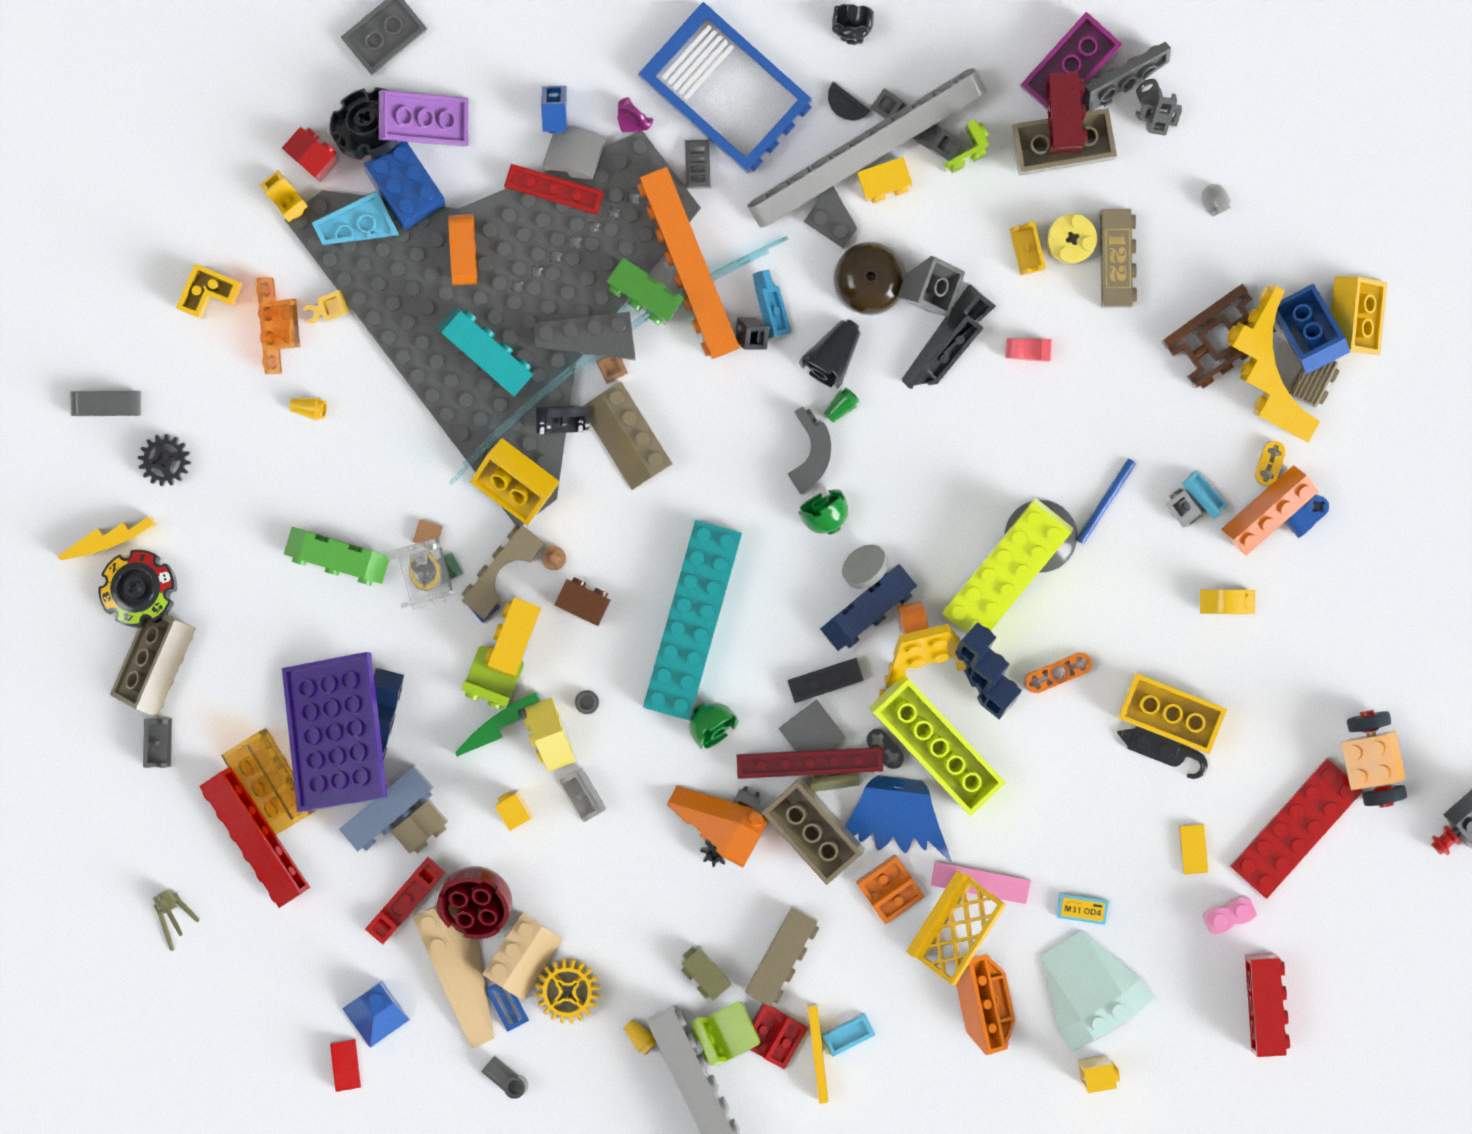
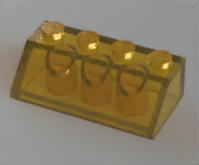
[221,728,316,835]

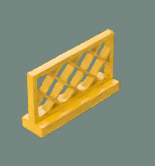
[906,871,1006,986]

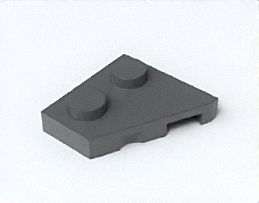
[803,186,857,249]

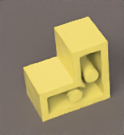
[523,697,576,772]

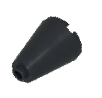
[799,319,861,389]

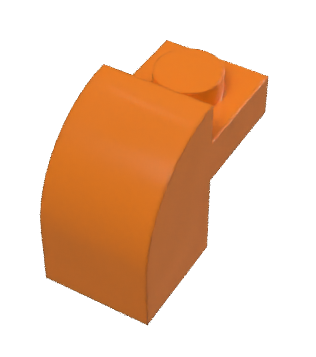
[897,601,929,634]

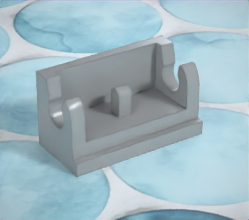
[559,767,607,822]

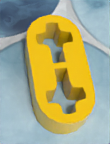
[1255,441,1285,486]

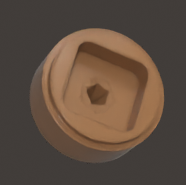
[542,546,566,570]

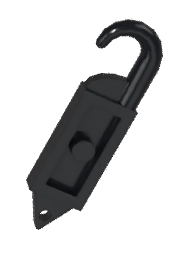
[1117,726,1208,779]

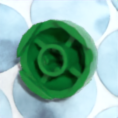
[798,489,848,535]
[689,703,739,749]

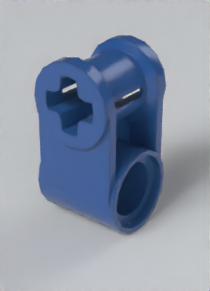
[1284,495,1330,538]

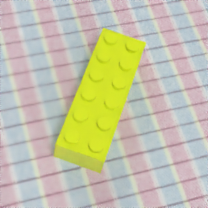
[942,498,1073,634]
[868,674,1006,816]

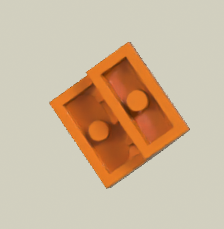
[856,854,925,925]

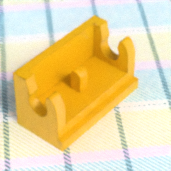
[1009,221,1046,276]

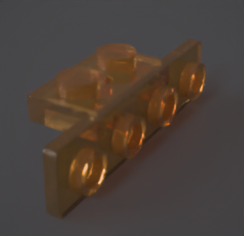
[256,277,300,374]

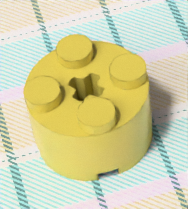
[1046,214,1097,265]

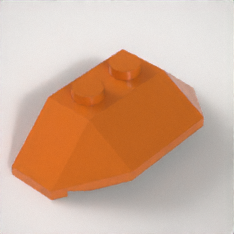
[956,954,1015,1055]

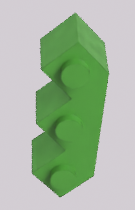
[284,526,390,586]

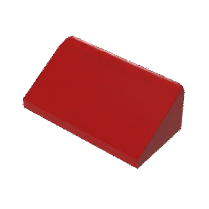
[330,1039,361,1092]

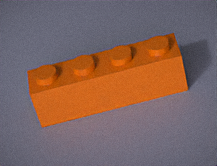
[1221,465,1319,556]

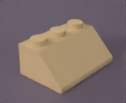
[482,913,563,1000]

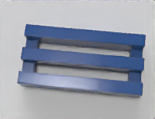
[486,983,529,1032]

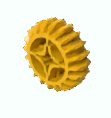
[535,958,600,1024]

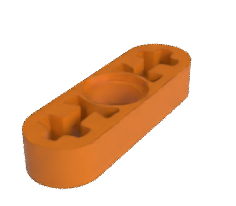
[1025,653,1092,693]

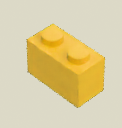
[857,157,913,204]
[495,790,533,832]

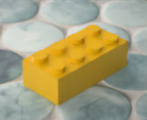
[1116,673,1227,754]

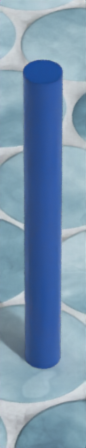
[1076,458,1136,545]

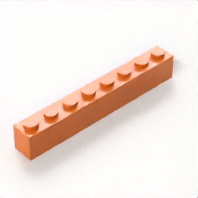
[636,167,740,360]

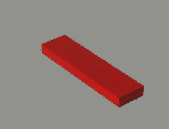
[504,163,604,215]

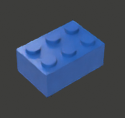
[364,142,445,231]
[1275,283,1350,375]

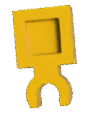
[303,290,349,324]

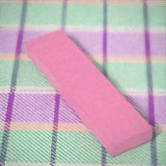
[930,861,1031,904]

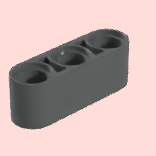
[70,391,141,416]

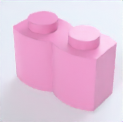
[1202,896,1257,934]

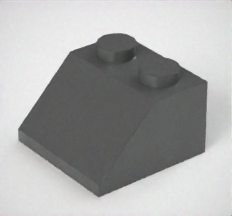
[898,256,965,317]

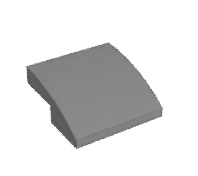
[542,125,606,180]

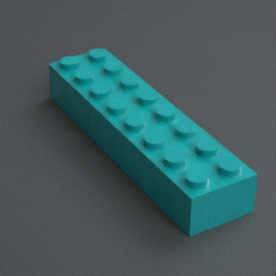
[643,520,742,721]

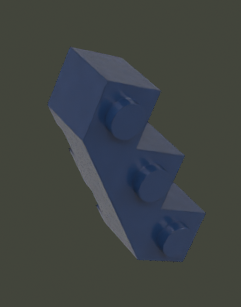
[820,564,917,651]
[955,622,1022,720]
[374,668,404,762]

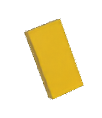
[1179,824,1208,875]

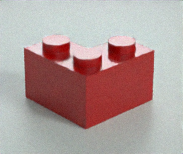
[282,126,339,183]

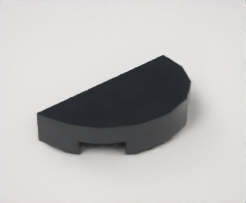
[828,81,871,121]

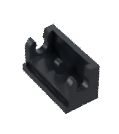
[536,405,591,434]

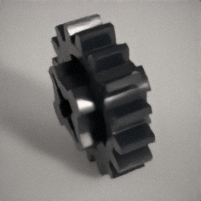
[137,434,192,487]

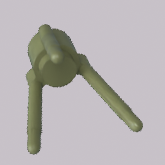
[152,889,199,951]

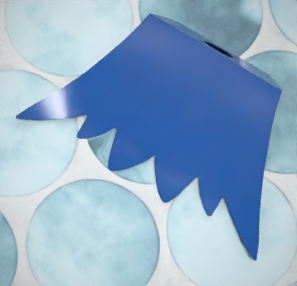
[845,775,951,861]

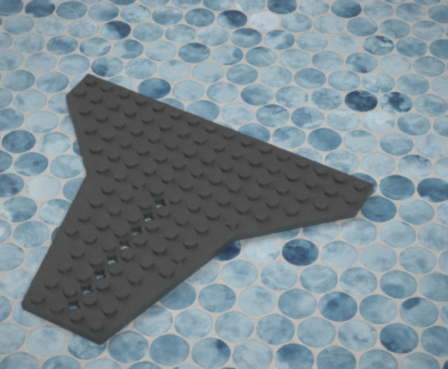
[284,131,701,528]

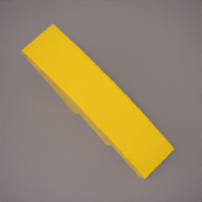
[58,516,157,560]

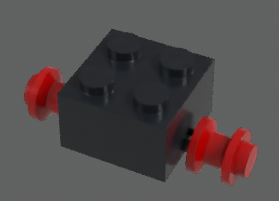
[1431,789,1472,856]

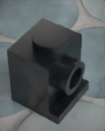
[735,317,770,350]

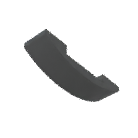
[870,88,964,161]

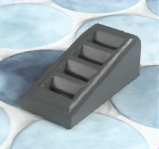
[685,139,711,189]

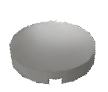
[842,544,888,589]

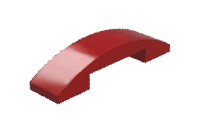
[365,857,446,945]

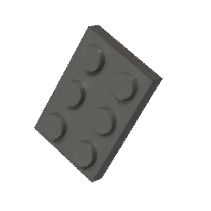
[341,0,428,75]

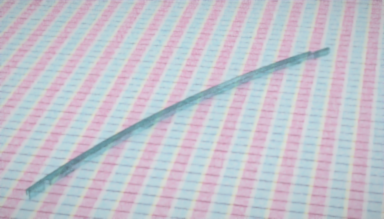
[449,236,789,485]

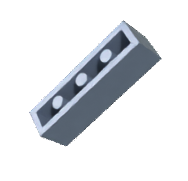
[339,766,434,852]

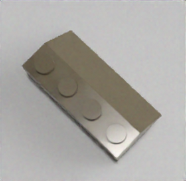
[1012,108,1117,176]
[584,381,673,490]
[110,614,196,717]
[762,777,865,885]

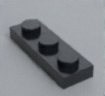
[787,658,864,703]

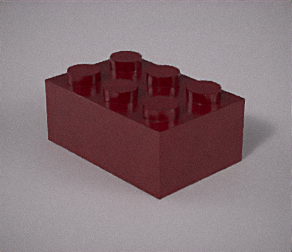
[1045,72,1087,154]

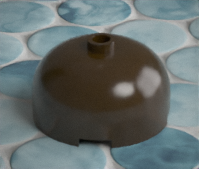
[833,242,906,316]

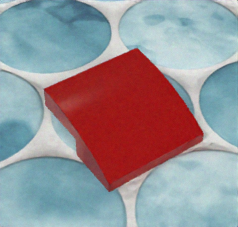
[750,1003,808,1070]

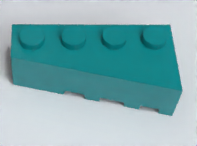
[436,306,533,396]

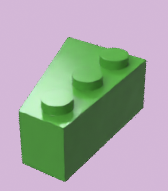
[606,258,684,326]

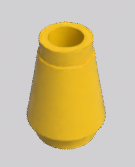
[290,397,327,421]
[623,1019,657,1055]

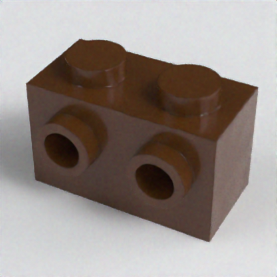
[554,577,611,626]

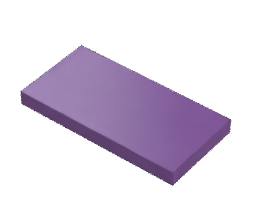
[379,90,468,147]

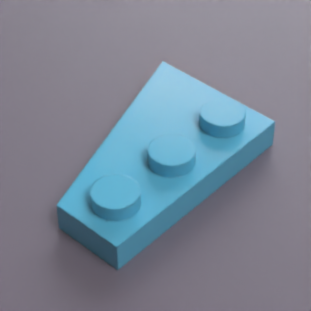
[312,191,399,245]

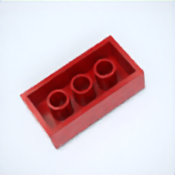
[1245,953,1290,1057]

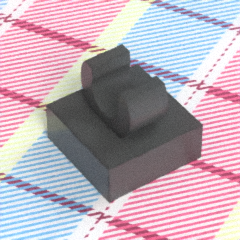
[733,786,761,811]

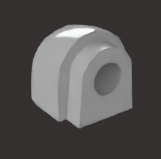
[1201,184,1231,217]

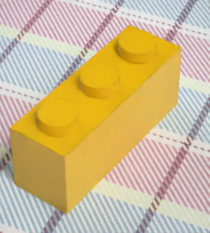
[1078,1055,1120,1093]

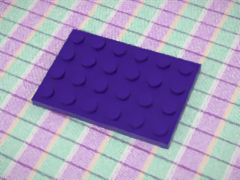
[282,652,387,812]

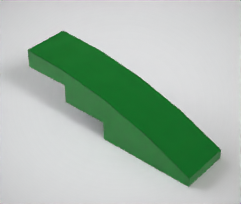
[455,691,540,757]

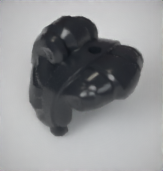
[832,3,874,45]

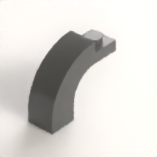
[787,406,831,494]

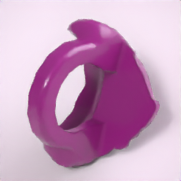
[617,97,654,132]

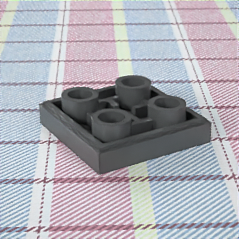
[778,699,846,751]

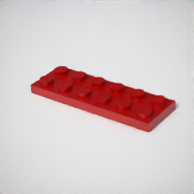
[1230,758,1364,899]

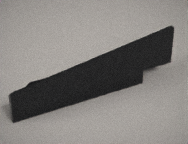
[902,284,996,389]

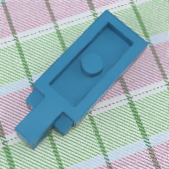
[753,269,791,338]

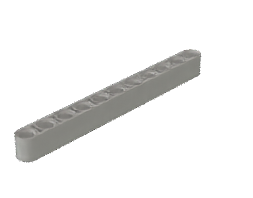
[747,68,987,227]

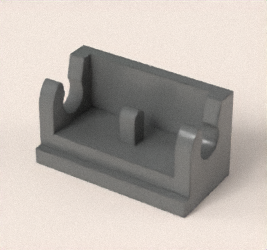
[143,718,172,768]

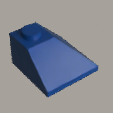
[342,980,410,1048]

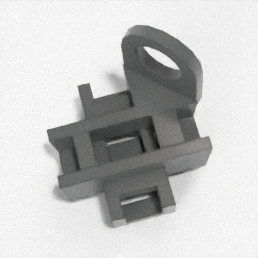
[1135,78,1182,136]

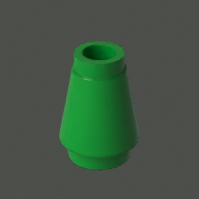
[824,387,860,423]

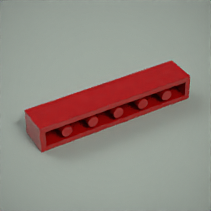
[199,766,311,908]

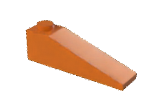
[666,786,768,868]

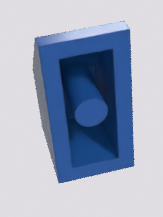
[541,86,568,134]

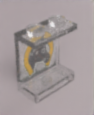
[386,538,454,610]

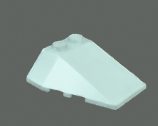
[1040,930,1154,1051]

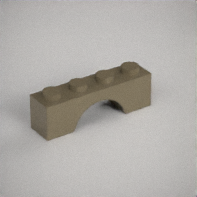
[461,525,545,619]

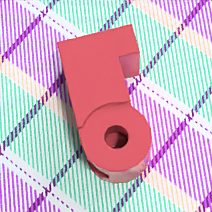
[1005,338,1052,362]

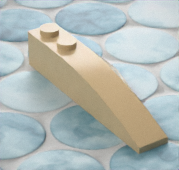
[412,903,494,1048]

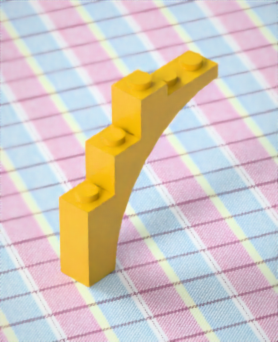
[1227,283,1320,443]

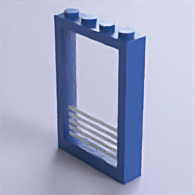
[638,2,812,173]

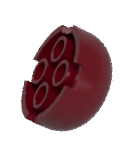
[437,866,512,939]

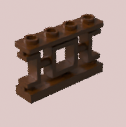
[1161,283,1276,389]

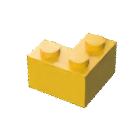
[176,263,243,319]

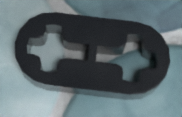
[866,729,904,769]

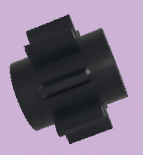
[700,839,726,867]

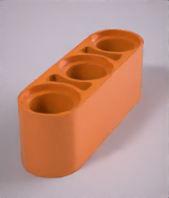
[448,214,477,286]

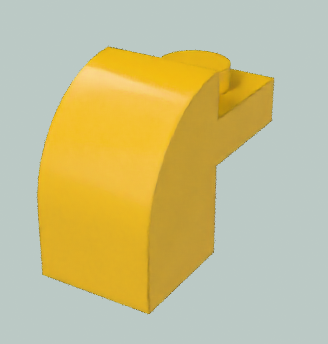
[260,170,308,222]
[1200,589,1255,614]

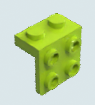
[943,119,989,174]
[461,645,524,710]
[690,1001,760,1066]

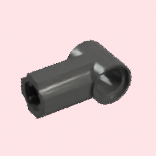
[481,1055,528,1099]

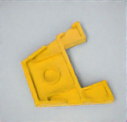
[884,624,966,688]

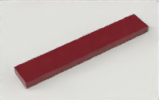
[736,747,884,779]

